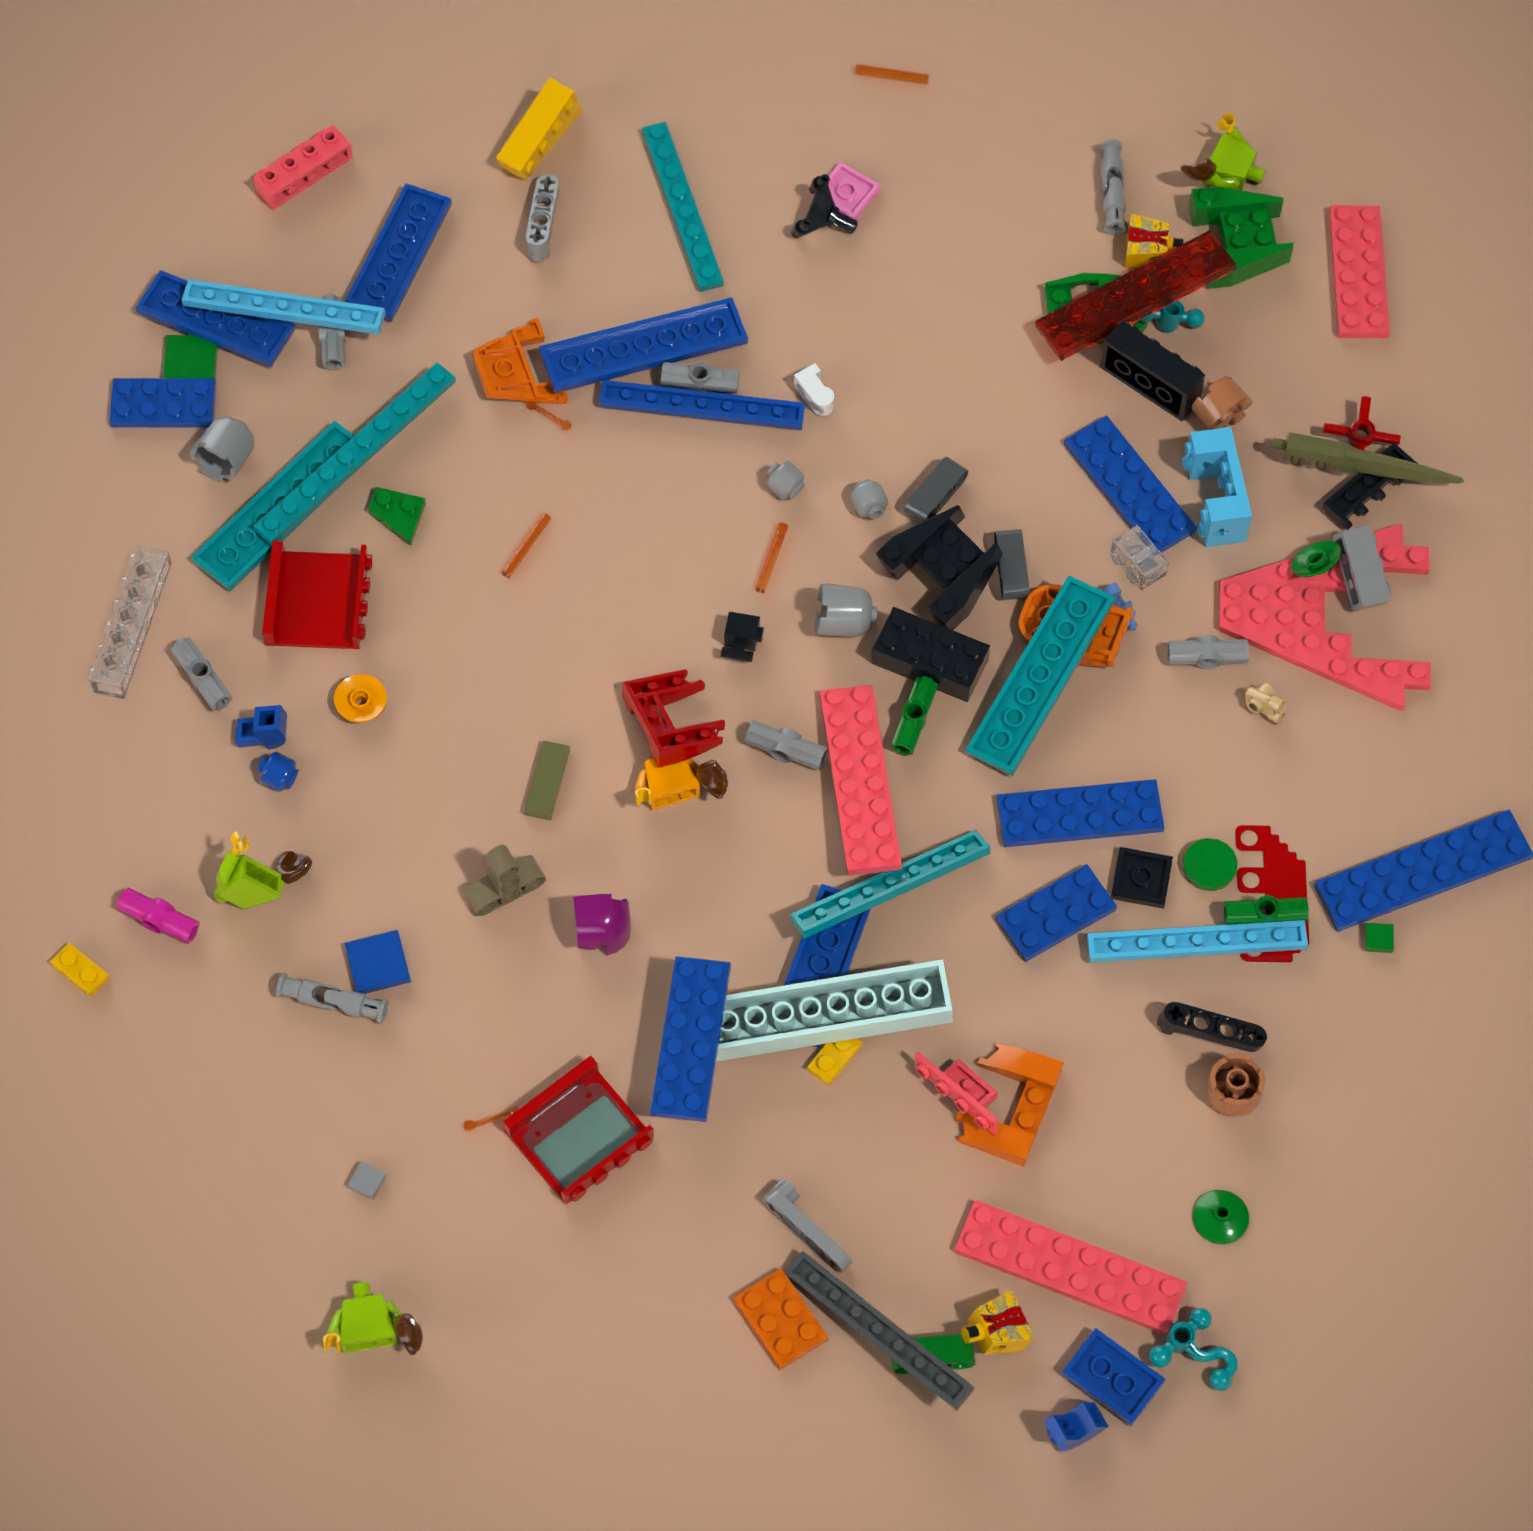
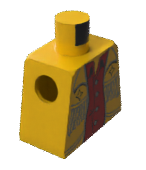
[1125,214,1183,268]
[961,1290,1035,1355]

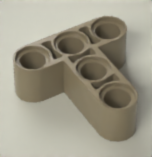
[464,845,546,916]

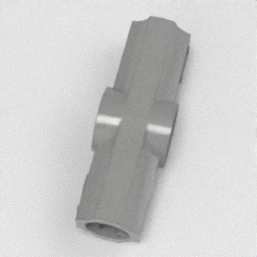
[318,294,346,371]
[661,361,739,393]
[1167,635,1249,669]
[171,637,232,711]
[745,720,827,770]

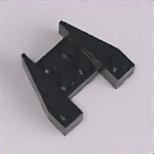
[875,505,1003,630]

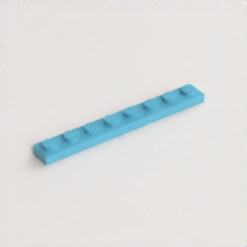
[182,279,386,335]
[1087,920,1308,963]

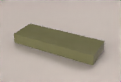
[524,741,570,820]

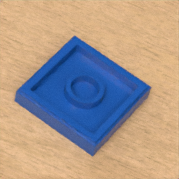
[345,930,411,994]

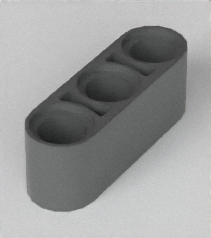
[904,457,969,522]
[994,529,1029,600]

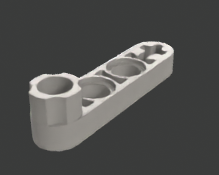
[526,174,559,262]
[762,1179,852,1273]

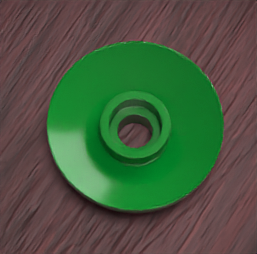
[1291,541,1342,577]
[1193,1190,1249,1245]

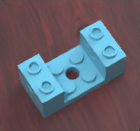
[1182,427,1252,547]

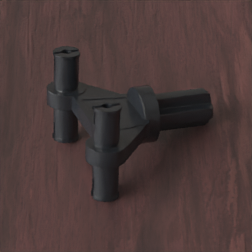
[791,174,858,238]

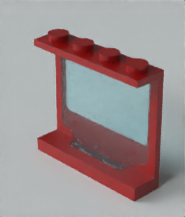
[503,1055,654,1205]

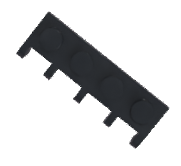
[1322,443,1418,530]

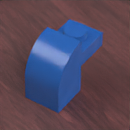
[235,705,288,750]
[1044,1402,1109,1452]

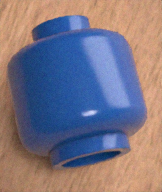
[257,752,299,791]

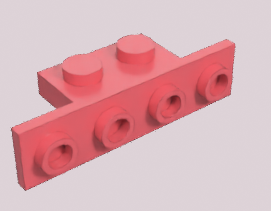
[914,1051,998,1136]

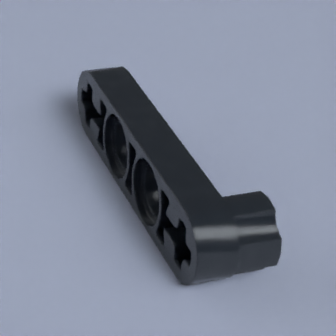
[1157,1002,1267,1052]

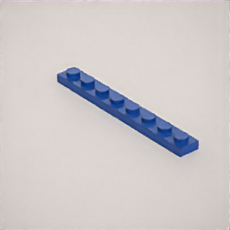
[599,380,805,430]

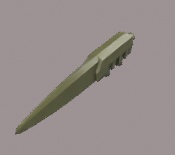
[1272,432,1464,484]

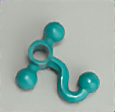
[1136,266,1205,332]
[1149,1308,1238,1391]

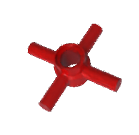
[1323,396,1401,450]

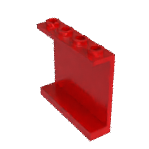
[262,541,373,649]

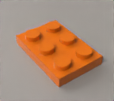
[733,1268,828,1370]

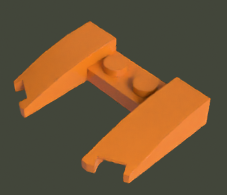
[956,1044,1064,1167]

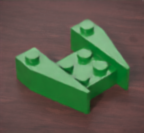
[1189,186,1294,289]

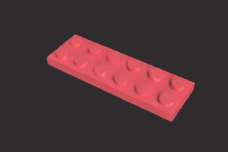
[1329,205,1390,338]

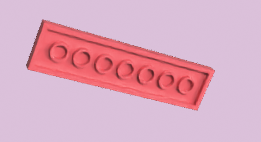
[820,685,902,876]
[954,1200,1187,1335]

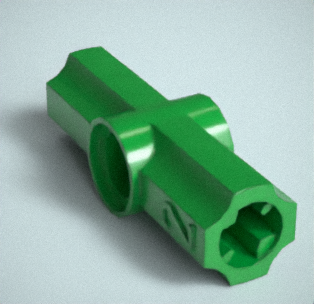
[891,676,938,756]
[1224,895,1309,925]

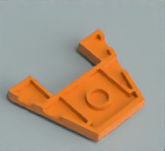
[472,318,568,404]

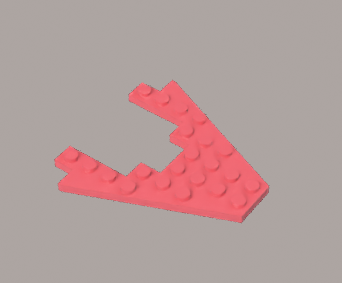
[1219,524,1431,711]

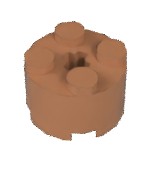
[1191,376,1253,430]
[1206,1053,1265,1117]

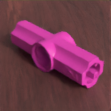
[116,887,200,944]

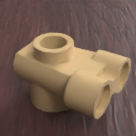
[1245,683,1286,724]

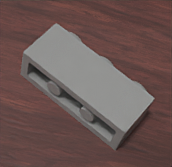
[1332,525,1391,612]

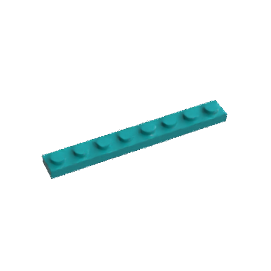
[642,121,724,292]
[790,830,990,939]

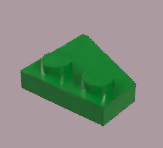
[368,487,426,545]

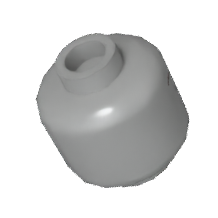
[767,461,805,499]
[850,479,888,519]

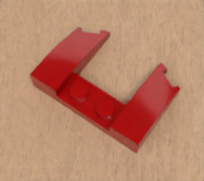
[622,669,725,768]

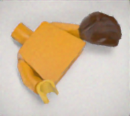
[635,758,728,811]

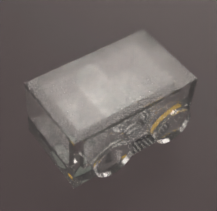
[1110,525,1169,591]

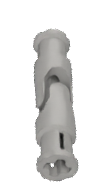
[1100,139,1126,235]
[276,973,389,1024]

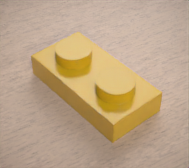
[50,943,110,998]
[807,1038,863,1086]

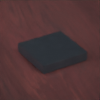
[1111,847,1173,909]

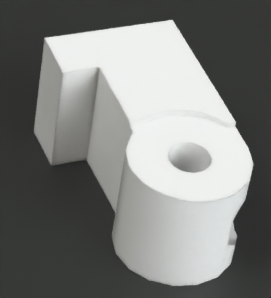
[794,363,834,416]

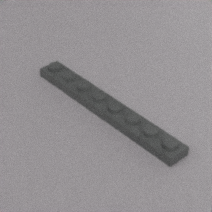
[785,1251,975,1411]

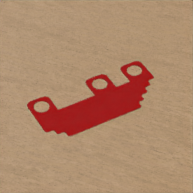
[1236,825,1310,963]

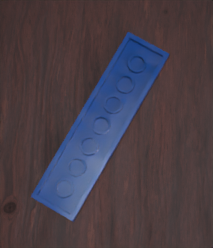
[539,297,748,393]
[1314,809,1533,932]

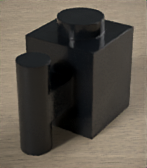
[721,611,764,662]

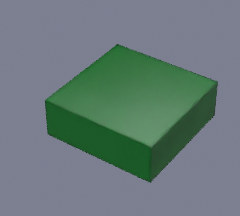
[1365,923,1394,953]

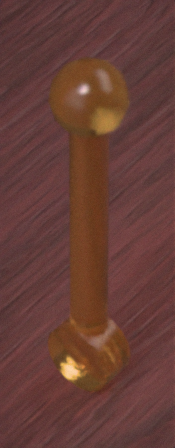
[526,401,571,430]
[464,1106,519,1132]

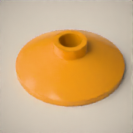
[334,674,387,723]

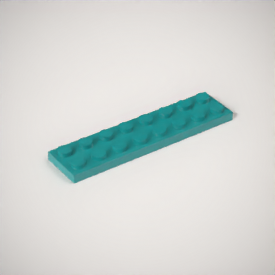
[191,420,354,592]
[965,576,1116,776]

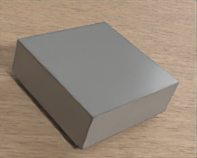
[348,1161,387,1200]

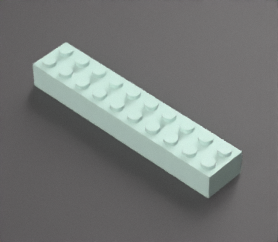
[716,959,953,1062]

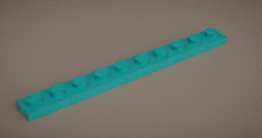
[253,362,456,545]

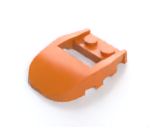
[1019,584,1133,667]

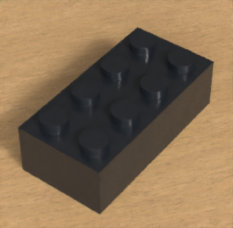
[1100,320,1205,422]
[871,607,990,702]

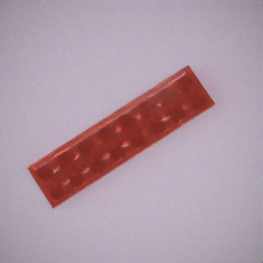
[1035,230,1236,361]

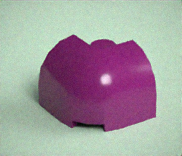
[573,894,631,956]

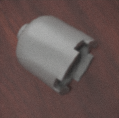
[190,416,254,482]
[815,583,877,637]

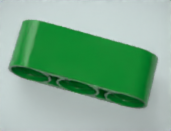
[892,1334,976,1374]

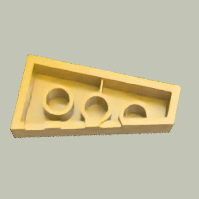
[496,78,583,181]

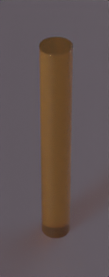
[855,64,929,84]
[501,513,551,578]
[755,522,788,593]

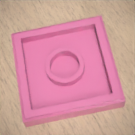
[812,161,881,220]

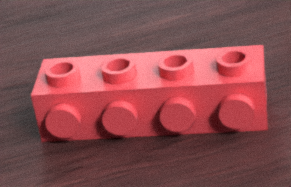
[253,125,353,210]

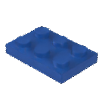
[1061,1328,1166,1426]

